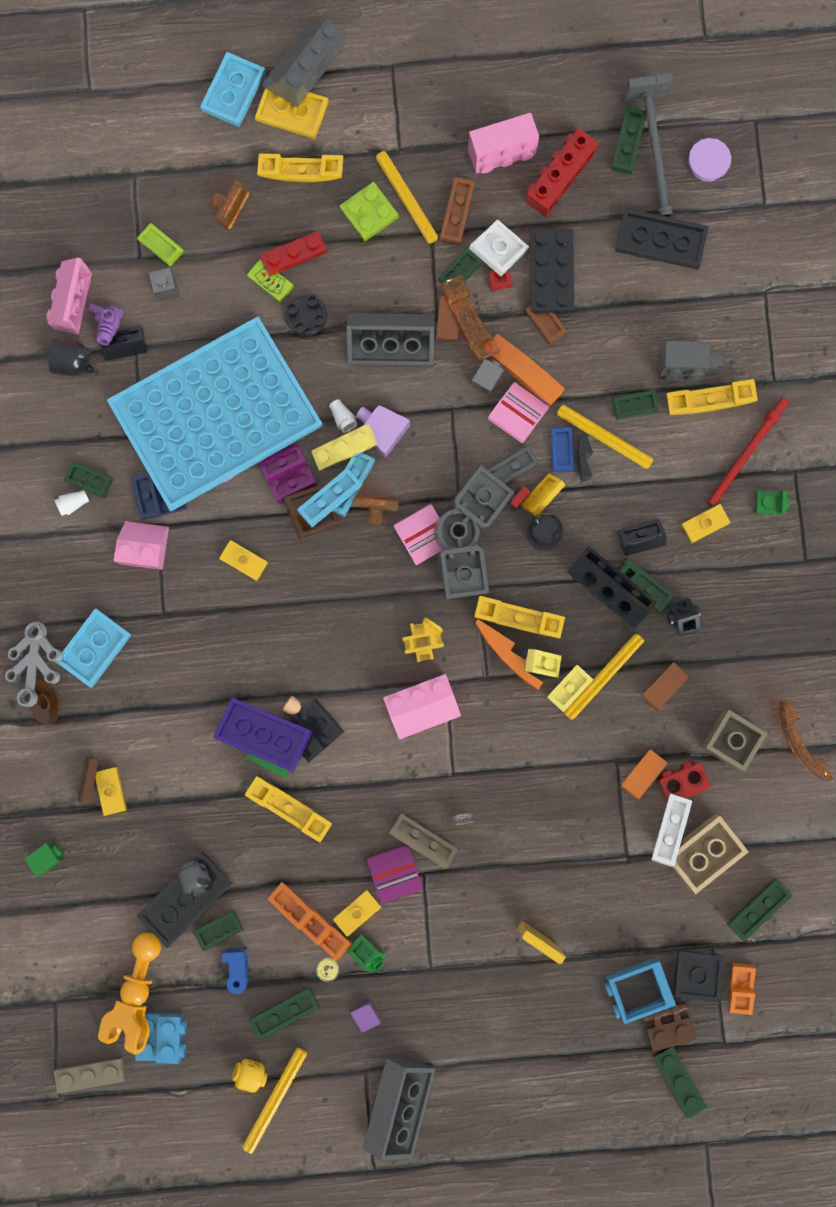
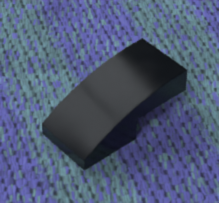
[577,432,593,482]

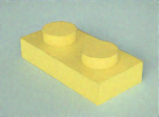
[525,649,562,678]
[547,665,593,712]

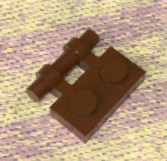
[643,1001,697,1052]

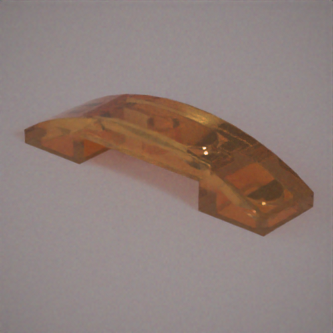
[442,275,500,361]
[780,699,833,781]

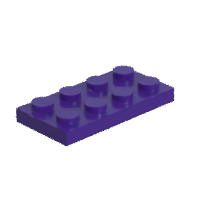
[213,698,312,773]

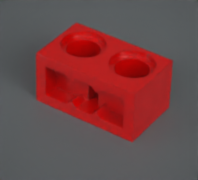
[656,760,711,804]

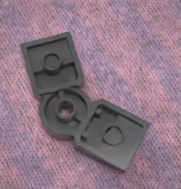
[434,465,515,599]

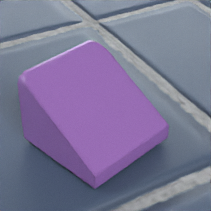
[351,1001,381,1033]

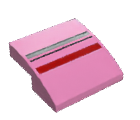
[488,382,549,444]
[393,504,442,565]

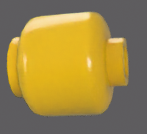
[232,1059,267,1093]

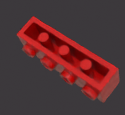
[525,128,599,217]

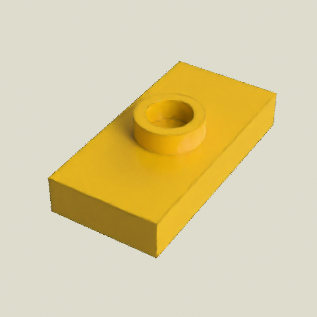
[521,473,565,516]
[681,504,731,544]
[219,540,268,581]
[95,767,127,816]
[333,889,382,937]

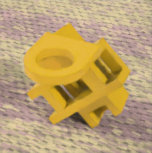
[402,618,444,662]

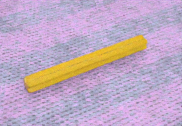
[376,151,438,244]
[557,405,653,469]
[564,633,644,720]
[242,1047,307,1154]

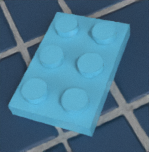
[200,52,266,127]
[57,608,132,688]

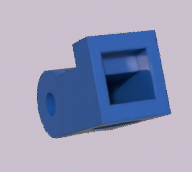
[222,948,249,995]

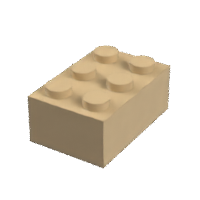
[672,814,748,894]

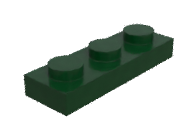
[611,107,646,174]
[727,878,793,942]
[249,986,320,1041]
[652,1047,707,1119]

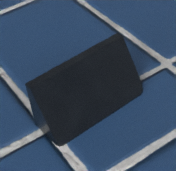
[101,327,147,361]
[618,519,667,556]

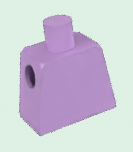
[356,405,410,458]

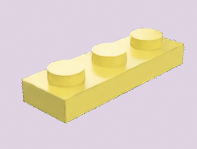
[312,424,378,471]

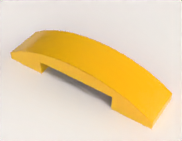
[257,154,343,182]
[666,379,758,415]
[474,596,565,639]
[245,776,332,842]

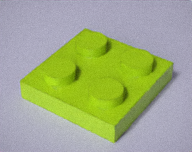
[339,182,399,242]

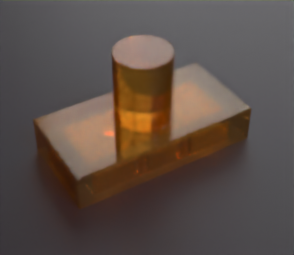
[212,180,250,230]
[354,496,400,525]

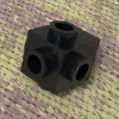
[667,598,701,636]

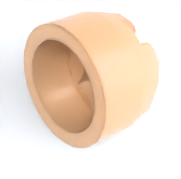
[282,696,301,715]

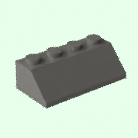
[262,19,344,108]
[347,313,434,365]
[363,1058,436,1160]

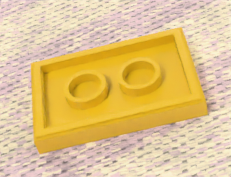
[255,88,329,139]
[518,920,566,964]

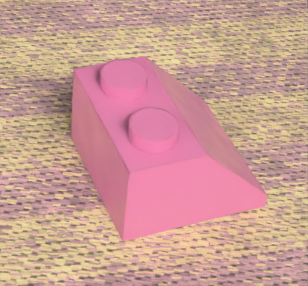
[114,521,169,570]

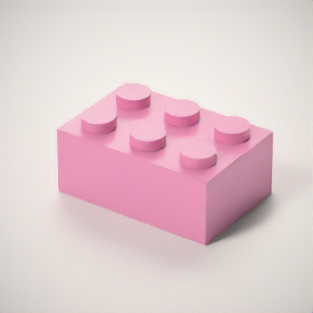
[468,113,539,174]

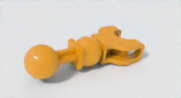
[98,932,161,1055]

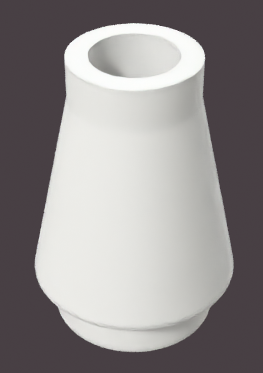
[329,399,357,433]
[54,490,89,516]

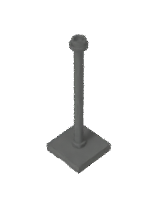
[622,73,674,217]

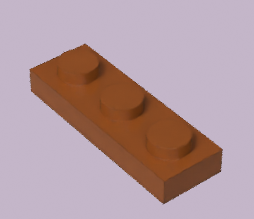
[440,177,475,245]

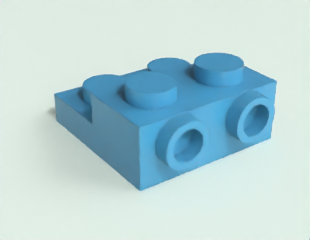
[135,1012,187,1064]

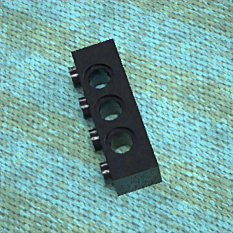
[567,546,657,628]

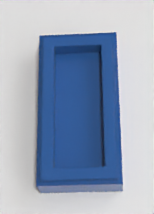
[550,427,575,472]

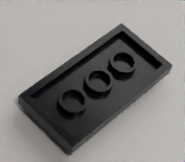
[615,208,709,270]
[530,229,574,313]
[137,851,233,948]

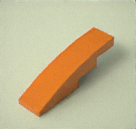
[483,334,565,406]
[475,619,543,690]
[268,882,352,961]

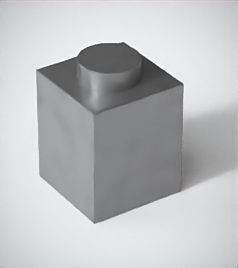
[149,268,179,301]
[471,359,504,397]

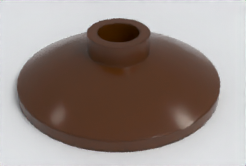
[28,681,60,724]

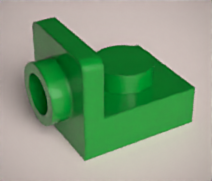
[755,490,790,515]
[347,934,387,972]

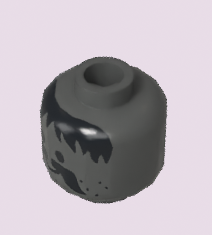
[178,861,211,897]

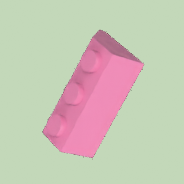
[47,258,92,334]
[383,674,461,739]

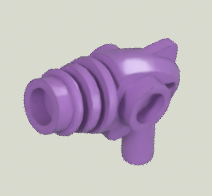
[88,304,124,345]

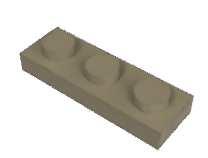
[389,813,458,869]
[54,1057,126,1094]

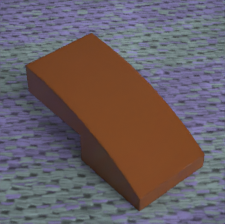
[641,662,689,711]

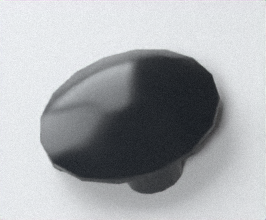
[285,294,328,336]

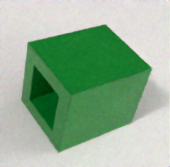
[24,841,65,877]

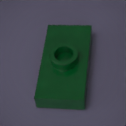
[438,247,483,294]
[612,390,660,420]
[64,461,114,499]
[193,909,244,951]

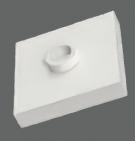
[469,219,529,276]

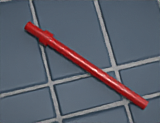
[707,397,789,507]

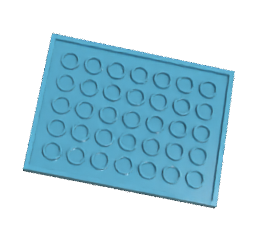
[107,317,323,511]

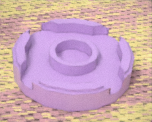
[688,138,731,182]

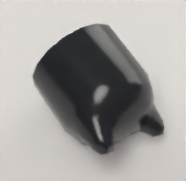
[48,338,94,377]
[526,513,564,551]

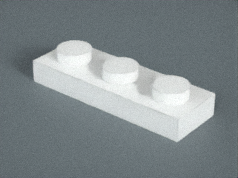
[651,794,692,867]

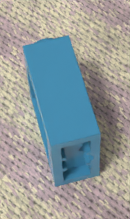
[604,958,676,1024]

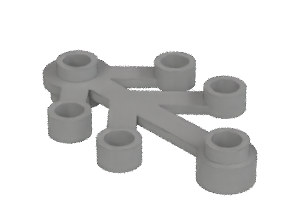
[5,622,63,707]

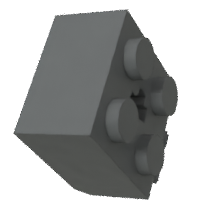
[658,341,725,382]

